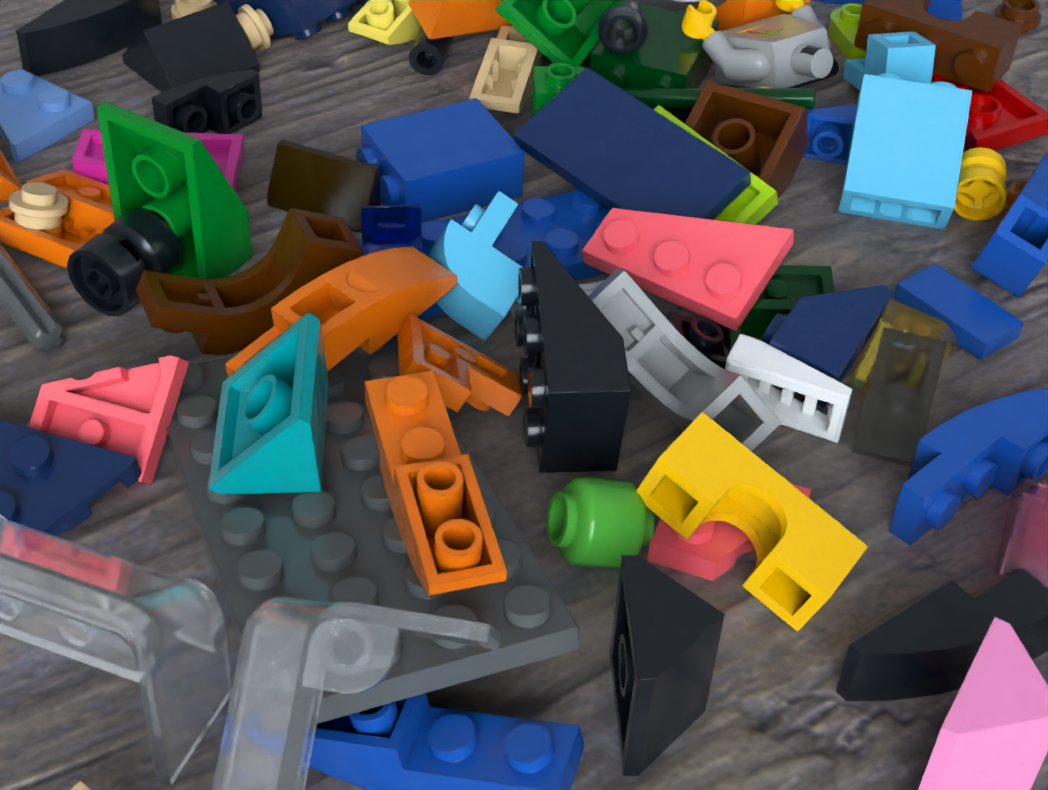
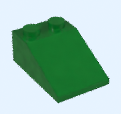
[495,0,616,67]
[96,101,252,279]

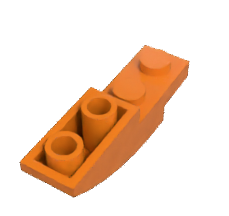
[225,246,457,377]
[364,370,507,596]

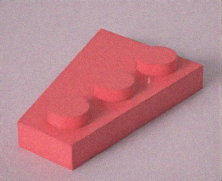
[582,208,794,331]

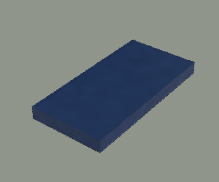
[513,67,751,220]

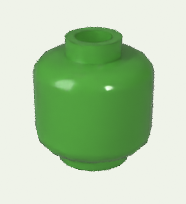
[547,476,654,569]

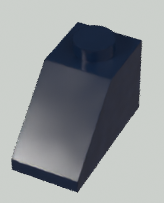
[761,285,894,408]

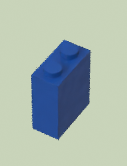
[356,98,525,227]

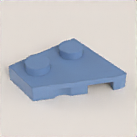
[0,68,95,163]

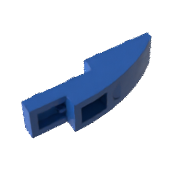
[889,388,1048,546]
[251,693,585,790]

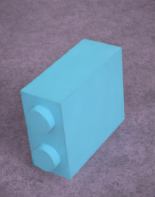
[838,73,972,230]

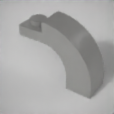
[588,269,781,452]

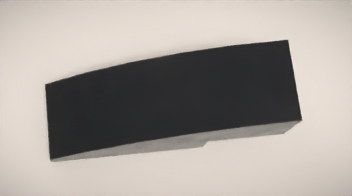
[16,0,162,76]
[836,568,1048,701]

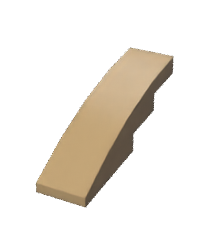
[469,25,548,114]

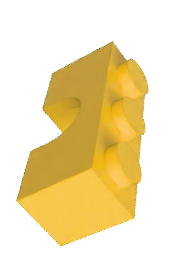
[636,412,868,632]

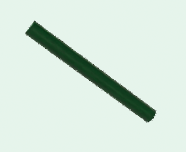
[620,88,815,109]

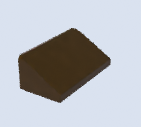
[267,139,380,232]

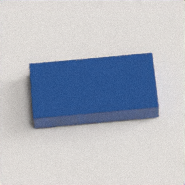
[893,264,1024,360]

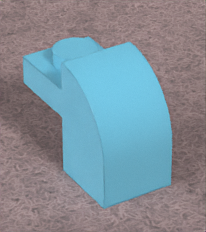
[844,31,936,90]
[428,191,522,341]

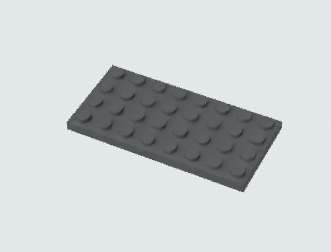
[166,335,579,736]

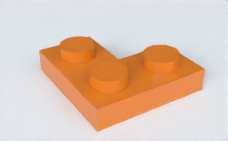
[397,314,522,417]

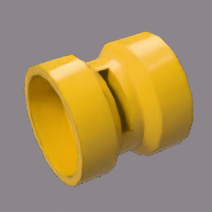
[954,147,1007,221]

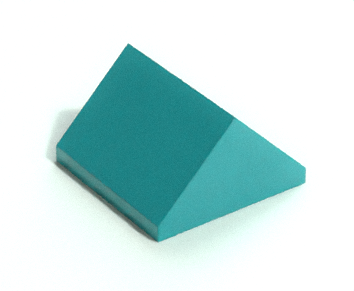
[208,312,329,495]

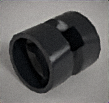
[67,208,182,316]

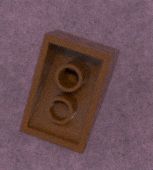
[685,81,809,225]

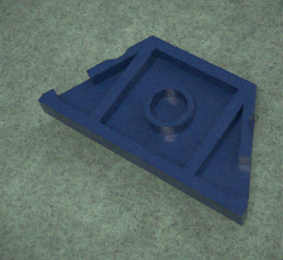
[0,419,142,568]

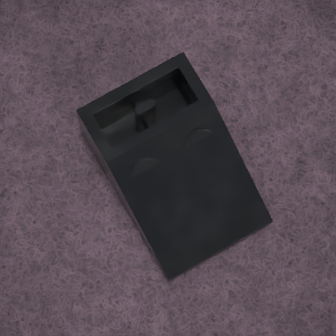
[515,241,631,473]

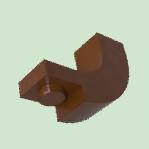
[136,208,364,355]

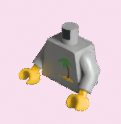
[682,0,833,88]

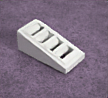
[725,334,853,443]

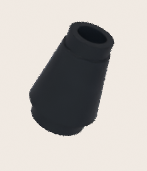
[598,0,648,54]

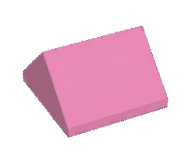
[918,617,1048,790]

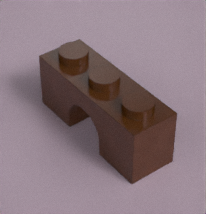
[854,0,1022,93]

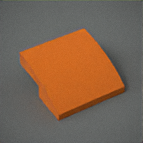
[0,169,115,269]

